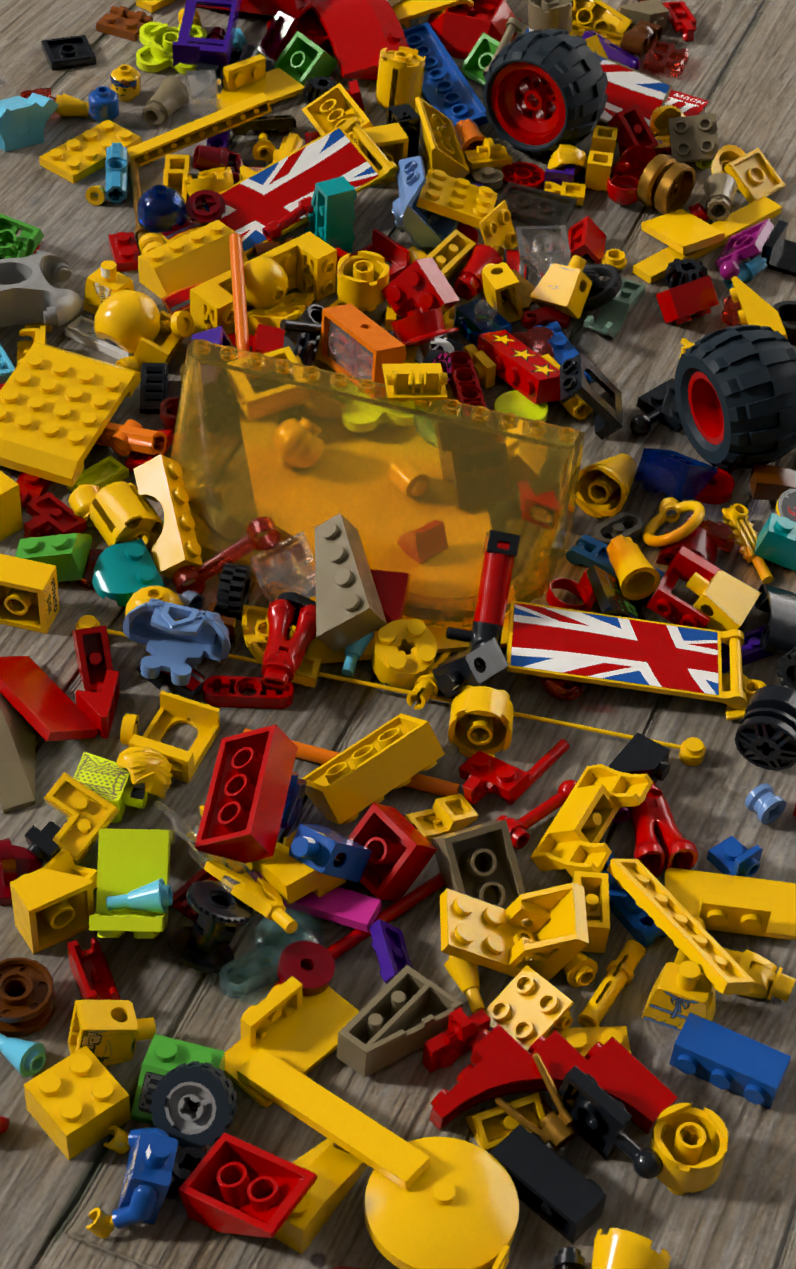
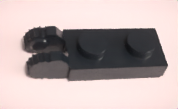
[230,115,296,136]

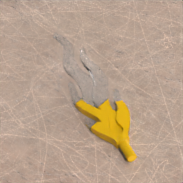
[153,801,298,934]

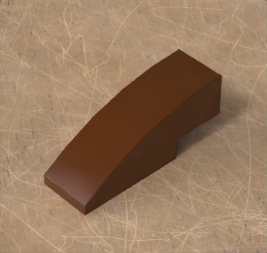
[749,464,796,500]

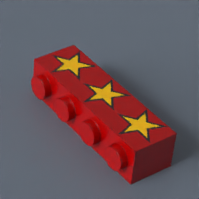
[476,330,560,405]

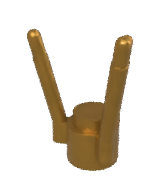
[495,1053,578,1150]

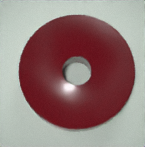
[277,941,335,996]

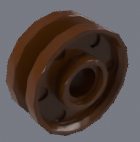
[0,957,55,1037]

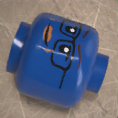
[88,86,119,123]

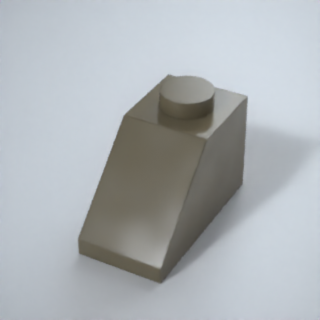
[618,0,669,31]

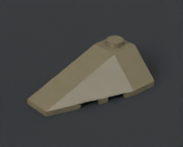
[0,693,36,814]

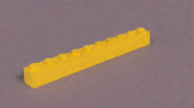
[127,92,272,167]

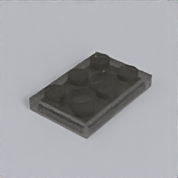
[494,182,577,232]

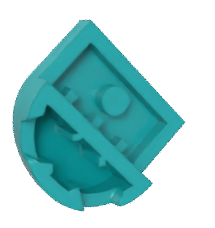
[92,539,165,606]

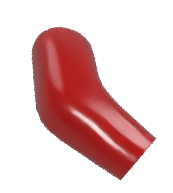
[521,307,571,329]

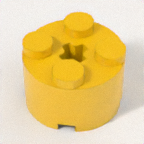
[337,251,389,311]
[372,619,437,690]
[448,685,514,758]
[649,1103,728,1195]

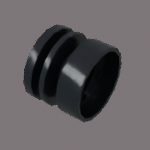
[735,685,796,770]

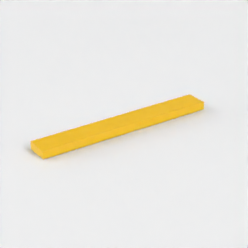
[632,196,782,284]

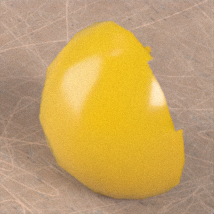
[94,290,161,354]

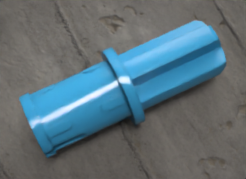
[724,255,767,289]

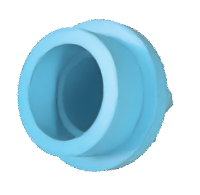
[224,28,247,50]

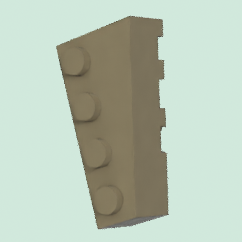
[315,513,387,652]

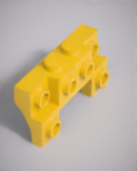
[530,764,653,878]

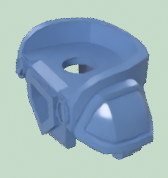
[123,598,231,686]

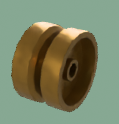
[637,154,696,214]

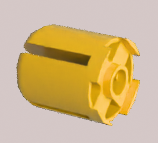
[375,46,426,109]
[90,481,164,554]

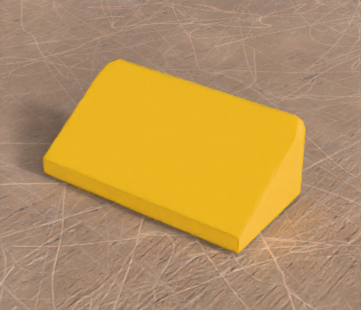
[465,1092,546,1151]

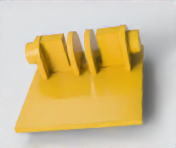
[478,200,519,260]
[382,363,448,402]
[484,965,574,1053]

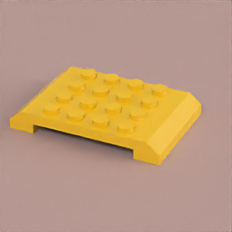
[0,343,141,487]

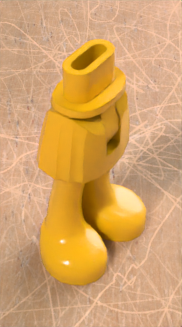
[674,916,796,1002]

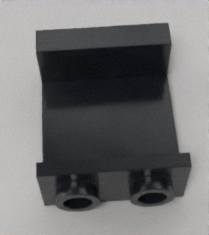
[761,220,796,277]

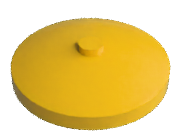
[364,1137,519,1269]

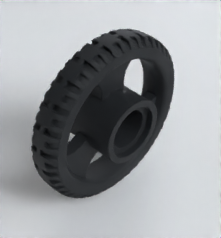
[582,264,622,312]

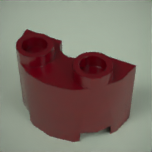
[656,525,718,566]

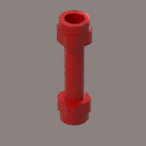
[262,196,314,241]

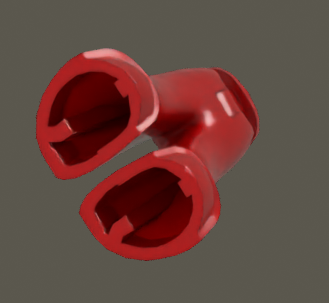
[261,599,317,689]
[630,781,699,877]

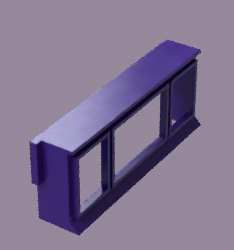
[172,0,242,67]

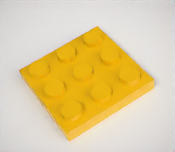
[416,169,498,229]

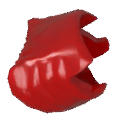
[612,145,657,181]

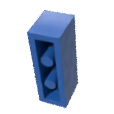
[669,1012,791,1109]

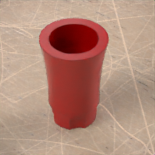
[454,244,503,300]

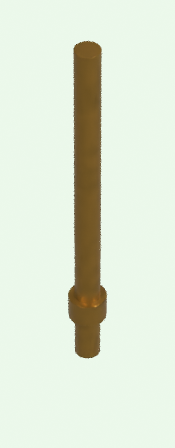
[128,161,150,243]

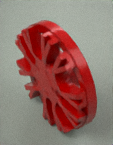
[501,162,545,193]

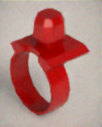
[546,569,597,612]

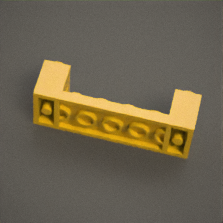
[190,231,337,335]

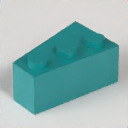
[303,176,357,254]

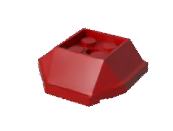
[426,0,521,59]

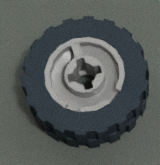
[150,1061,238,1149]

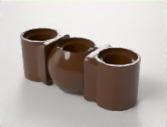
[620,20,663,57]

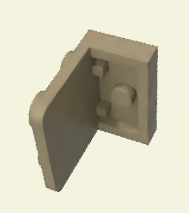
[668,113,719,163]

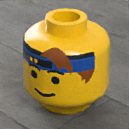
[110,64,141,102]

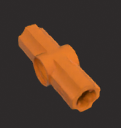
[95,419,168,456]

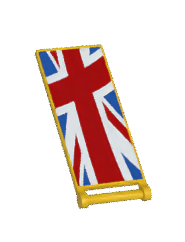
[202,116,399,256]

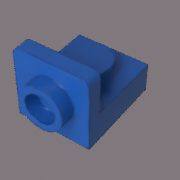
[706,836,763,877]

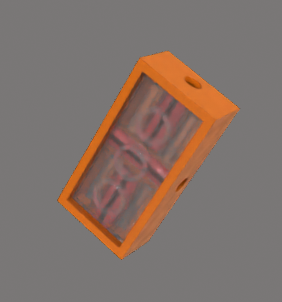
[320,304,407,402]

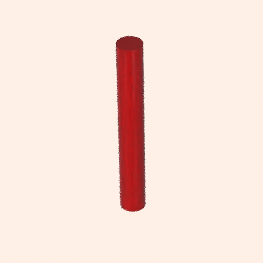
[504,739,570,804]

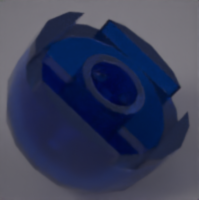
[137,185,187,233]

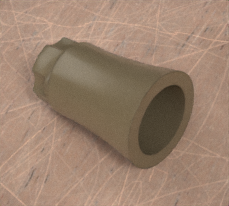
[142,77,190,126]
[704,173,737,221]

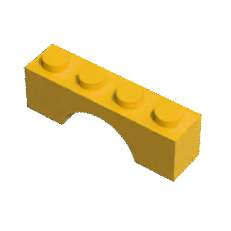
[133,454,203,580]

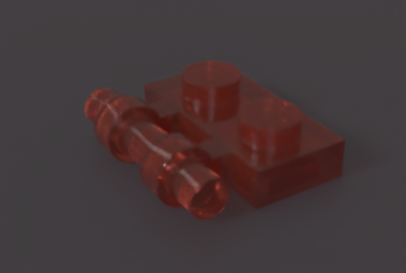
[643,40,689,78]

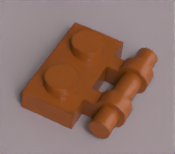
[96,6,153,42]

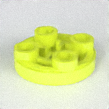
[494,390,548,434]

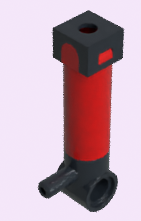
[446,530,520,669]

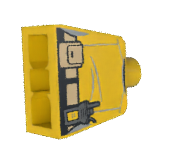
[67,1000,156,1066]

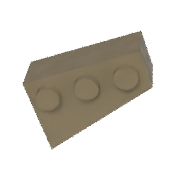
[337,965,463,1078]

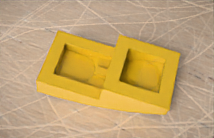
[405,793,479,843]

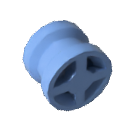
[745,783,787,825]

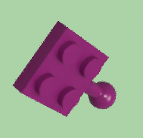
[715,218,774,281]

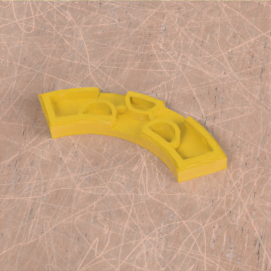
[242,605,321,688]

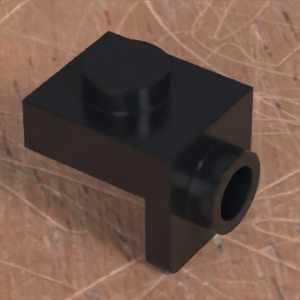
[24,821,61,862]

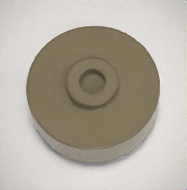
[472,167,503,191]

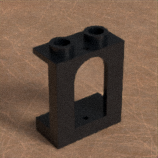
[560,353,623,440]

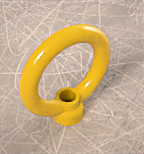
[642,497,705,547]

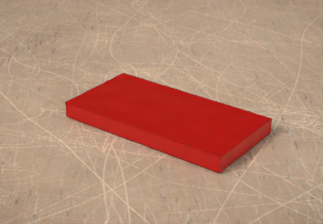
[0,656,99,741]

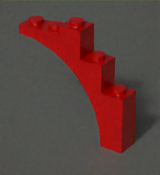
[429,1024,678,1134]

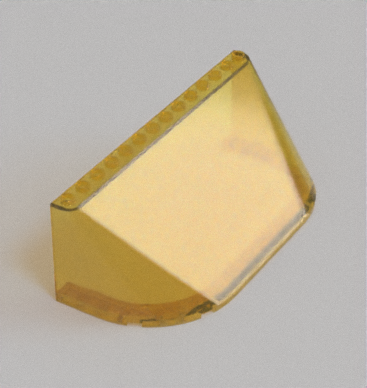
[170,339,585,627]

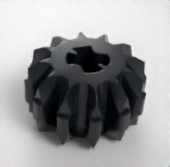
[303,75,340,105]
[665,257,708,289]

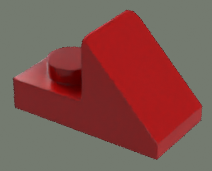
[75,670,120,739]

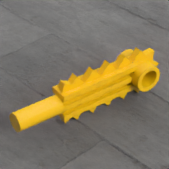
[722,503,774,584]

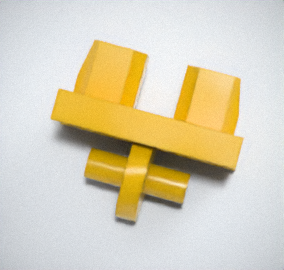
[464,138,513,176]

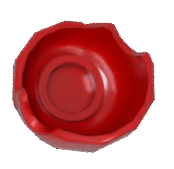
[607,174,639,206]

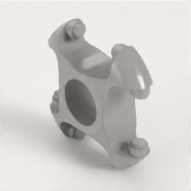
[0,250,82,328]

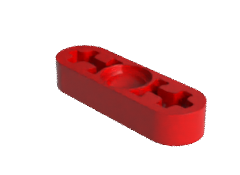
[203,675,294,709]

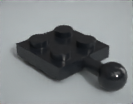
[630,378,683,436]
[551,1066,663,1179]

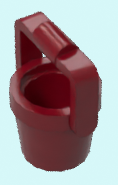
[192,145,244,182]

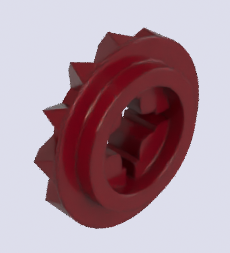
[186,190,226,225]

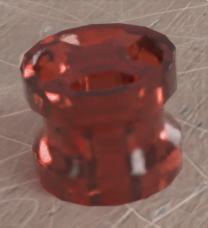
[721,295,742,326]

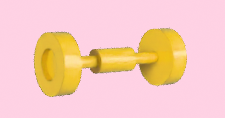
[160,311,194,338]

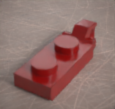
[663,1,697,42]

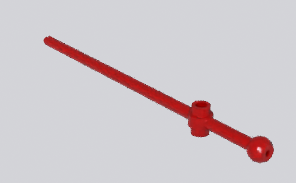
[273,779,577,987]

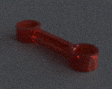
[172,517,280,595]

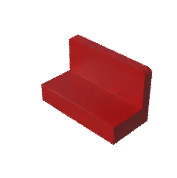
[565,216,606,264]

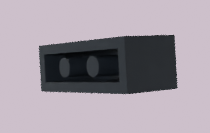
[490,1125,607,1244]

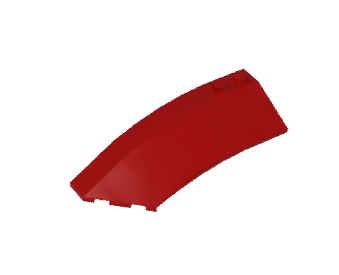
[311,0,409,80]

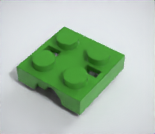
[0,213,44,259]

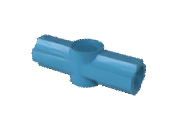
[105,143,128,204]

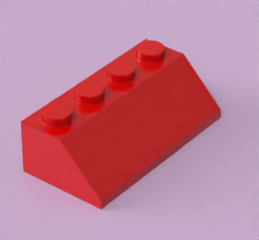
[194,724,298,863]

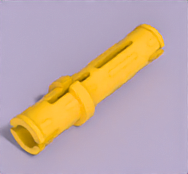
[406,652,451,710]
[578,940,646,1027]

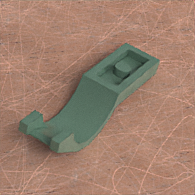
[583,278,647,338]

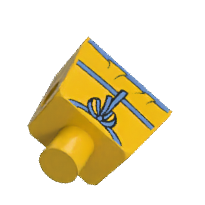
[641,961,716,1031]

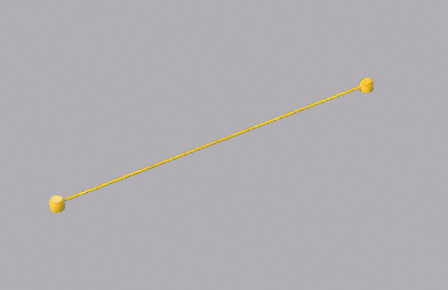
[75,615,706,766]

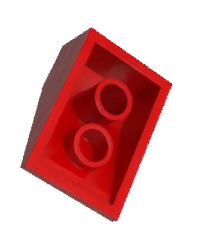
[178,1132,318,1238]

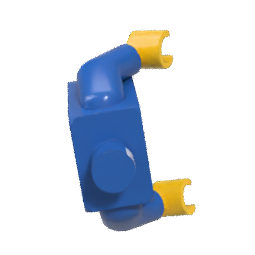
[86,1125,178,1239]

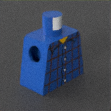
[289,823,372,882]

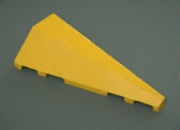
[199,805,346,905]

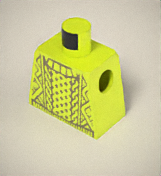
[66,752,148,823]

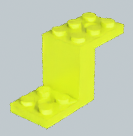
[89,828,175,939]

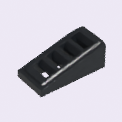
[139,363,169,414]

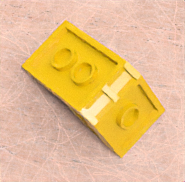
[440,882,589,980]

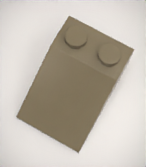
[431,820,525,909]

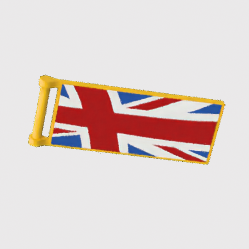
[506,601,747,709]

